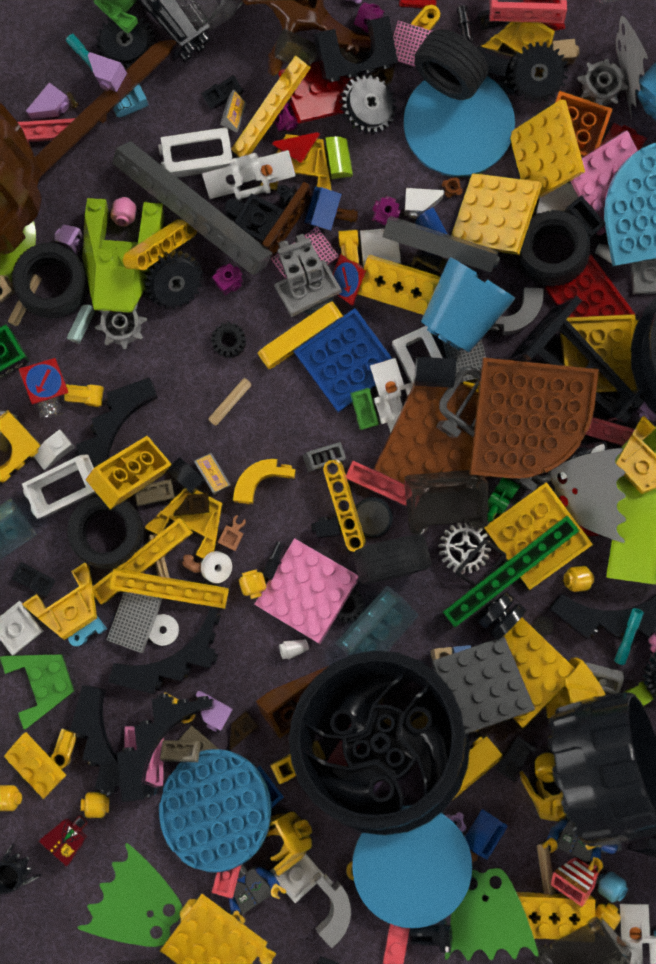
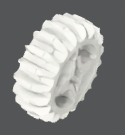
[438,522,491,574]

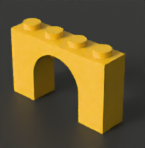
[0,410,40,483]

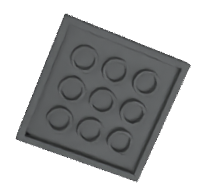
[431,636,535,735]

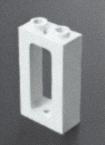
[158,127,232,178]
[392,326,443,383]
[22,455,96,519]

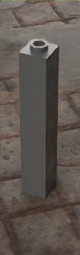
[382,216,500,272]

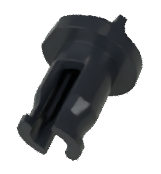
[410,919,452,953]

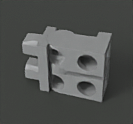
[277,234,325,290]

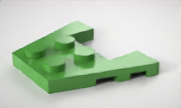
[94,0,138,34]
[0,655,75,729]

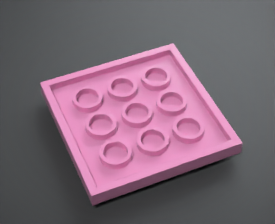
[570,130,638,235]
[254,538,359,644]

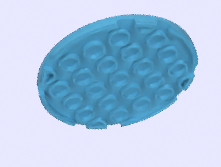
[403,76,515,177]
[159,749,271,872]
[352,805,472,928]

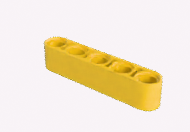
[123,219,197,270]
[257,301,344,369]
[323,459,365,552]

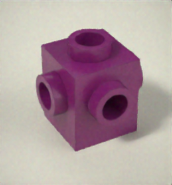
[354,2,384,33]
[274,102,298,132]
[372,196,401,226]
[212,263,243,296]

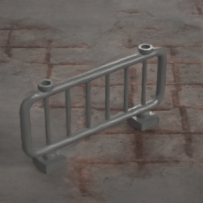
[436,367,553,491]

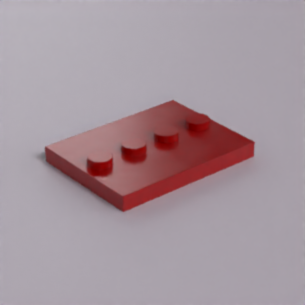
[278,59,355,124]
[544,255,636,318]

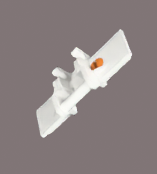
[202,150,296,201]
[370,358,414,433]
[613,904,656,964]

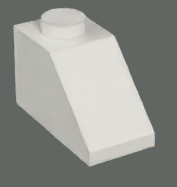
[404,188,444,219]
[33,429,75,471]

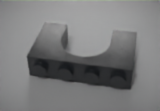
[313,16,398,82]

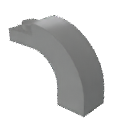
[489,288,543,335]
[313,872,351,948]

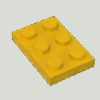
[4,732,66,799]

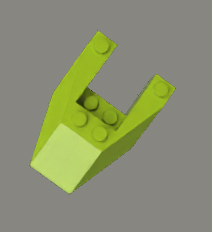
[82,198,164,313]

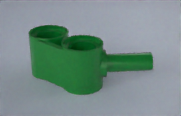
[485,478,520,521]

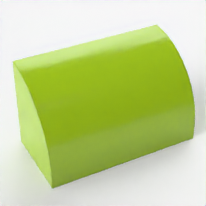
[325,137,353,179]

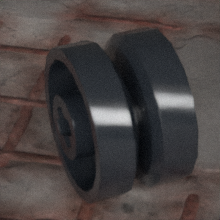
[477,591,527,640]

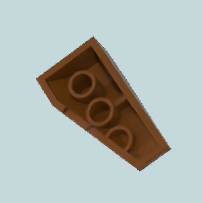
[256,666,329,739]

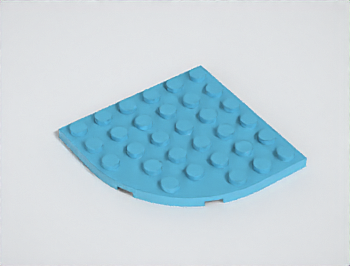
[604,143,656,266]

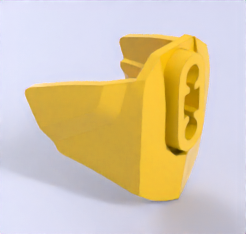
[546,657,605,718]
[519,771,566,821]
[266,812,312,877]

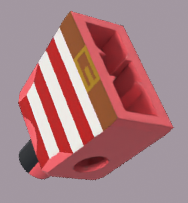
[551,858,599,907]

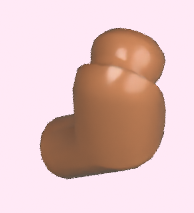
[182,555,202,573]

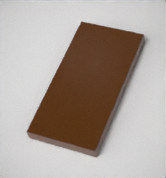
[262,182,312,259]

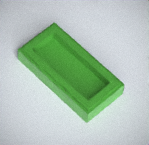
[350,388,379,430]

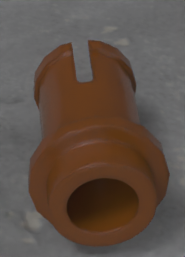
[334,208,358,224]

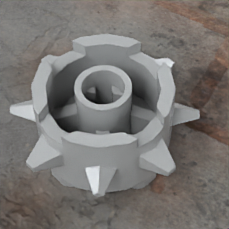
[577,59,628,105]
[95,303,147,349]

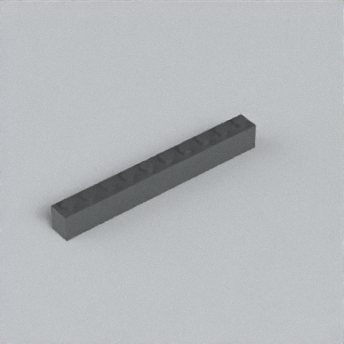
[112,141,272,275]

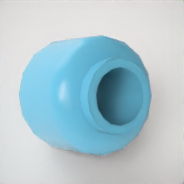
[597,872,628,902]

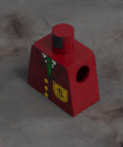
[39,815,88,867]

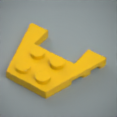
[481,22,555,78]
[260,134,331,191]
[616,416,656,494]
[145,488,222,559]
[22,562,97,640]

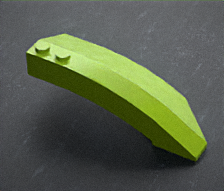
[606,429,656,584]

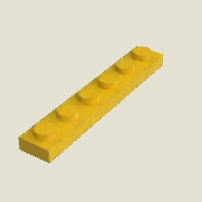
[231,55,311,157]
[93,518,193,605]
[109,568,229,609]

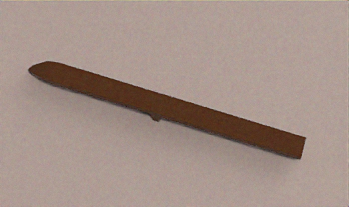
[35,40,176,177]

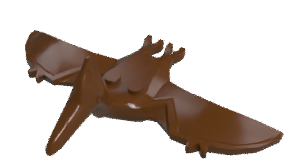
[241,0,394,76]

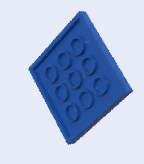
[294,308,400,413]

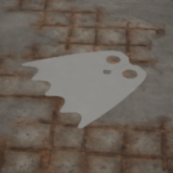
[615,16,648,119]
[551,448,626,543]

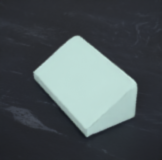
[67,305,95,344]

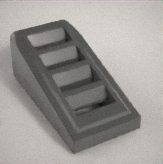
[303,442,347,472]

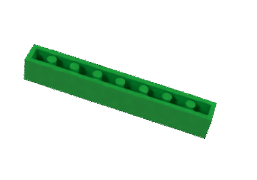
[443,515,580,627]

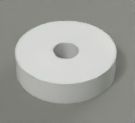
[201,551,232,583]
[149,614,179,646]

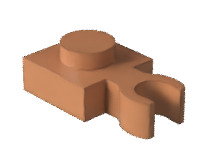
[218,515,246,551]

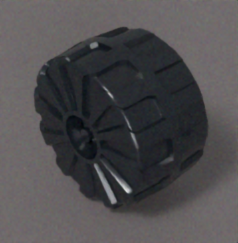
[548,692,656,847]

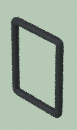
[456,540,506,587]

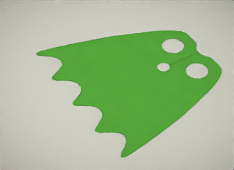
[78,843,183,947]
[445,868,538,961]

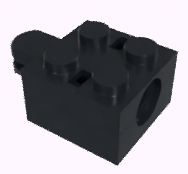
[225,193,284,244]

